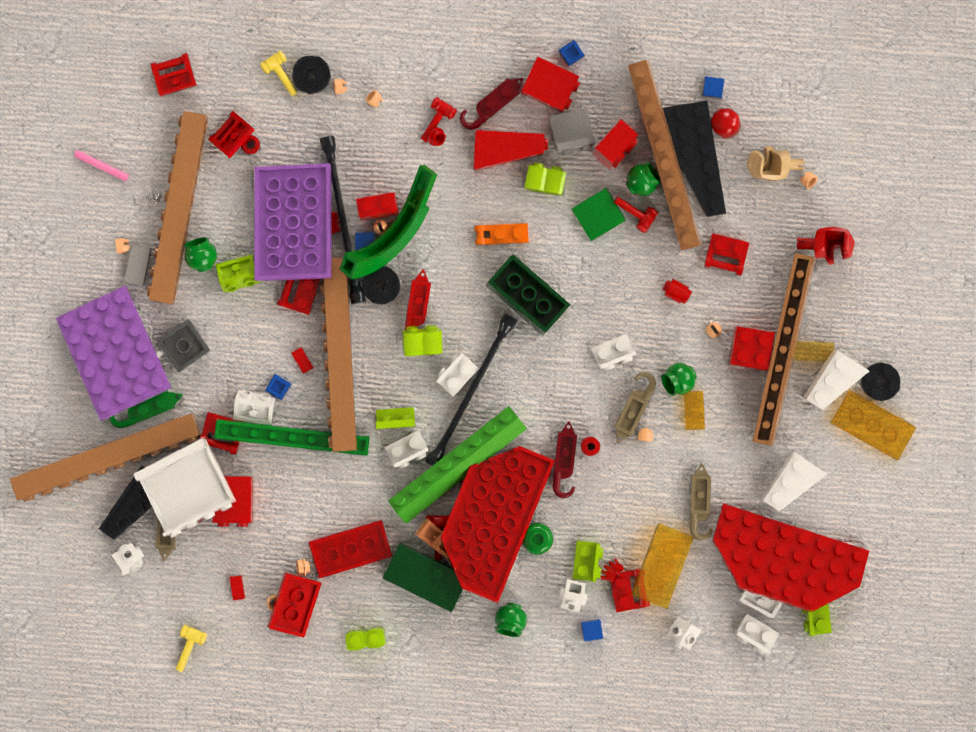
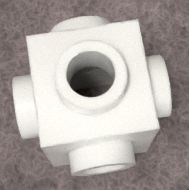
[112,543,144,576]
[558,579,587,612]
[666,616,701,650]

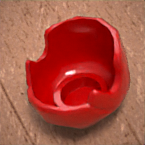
[711,108,741,139]

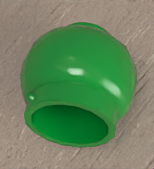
[626,162,661,197]
[185,237,217,272]
[661,363,697,396]
[522,522,554,555]
[495,603,527,637]

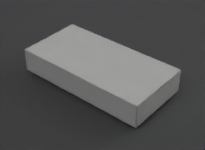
[124,245,151,286]

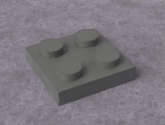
[157,319,211,372]

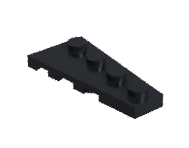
[98,465,152,540]

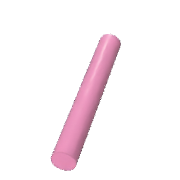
[74,150,129,182]

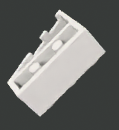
[802,350,869,410]
[760,452,827,511]

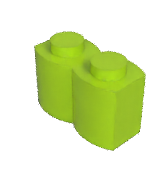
[524,163,567,196]
[402,325,443,356]
[345,627,386,651]

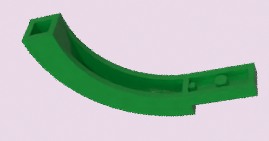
[339,165,438,279]

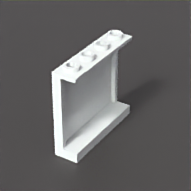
[134,439,236,538]

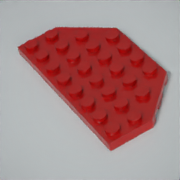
[440,446,555,603]
[712,503,869,612]

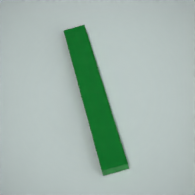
[214,419,370,456]

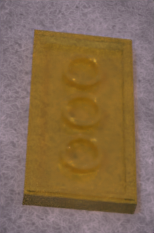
[830,390,917,461]
[631,523,694,609]

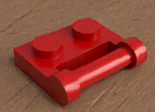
[151,53,197,97]
[208,111,255,158]
[704,233,750,276]
[276,279,321,315]
[200,412,244,455]
[610,568,650,613]

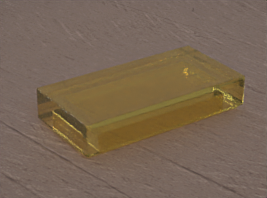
[794,341,834,362]
[684,391,705,430]

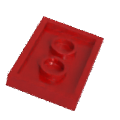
[267,572,322,638]

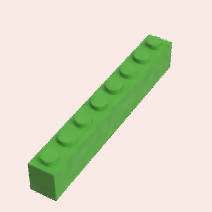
[388,406,527,524]

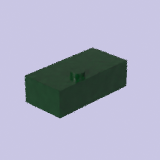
[486,254,571,336]
[382,542,463,612]

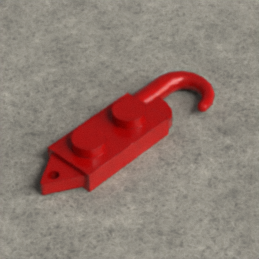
[404,269,431,330]

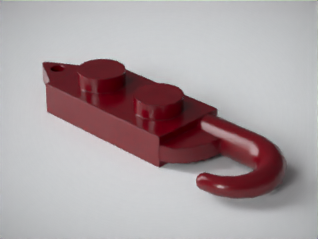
[460,78,523,130]
[552,421,577,499]

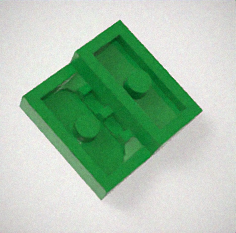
[572,188,626,241]

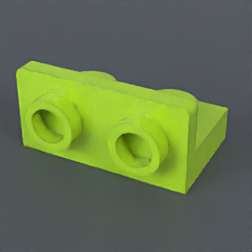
[216,254,261,293]
[376,407,415,429]
[572,540,603,582]
[802,604,832,637]

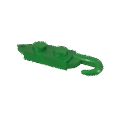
[109,390,183,428]

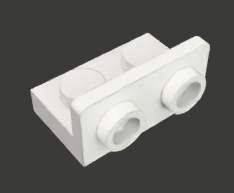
[591,334,636,371]
[436,353,479,397]
[233,390,276,425]
[384,430,429,469]
[739,591,783,619]
[734,613,780,655]

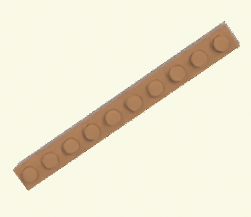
[628,60,702,251]
[147,111,209,305]
[752,253,816,447]
[320,258,357,452]
[10,413,201,502]

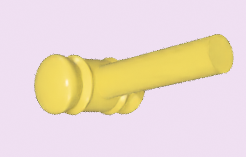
[260,51,298,96]
[176,625,207,672]

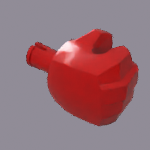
[797,227,855,265]

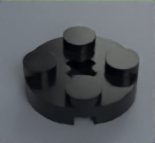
[292,56,331,95]
[362,266,400,305]
[861,363,901,401]

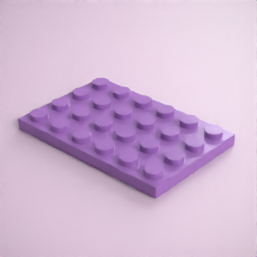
[254,163,332,281]
[56,285,172,421]

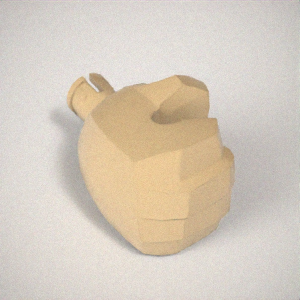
[747,146,805,181]

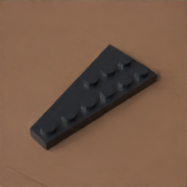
[663,101,726,217]

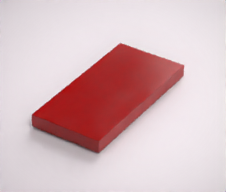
[308,520,393,579]

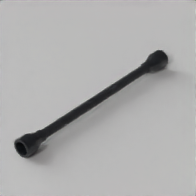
[320,136,366,304]
[425,313,518,466]

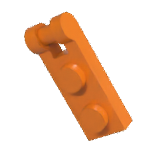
[474,223,529,245]

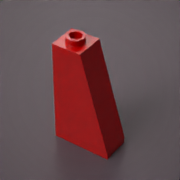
[474,130,548,171]

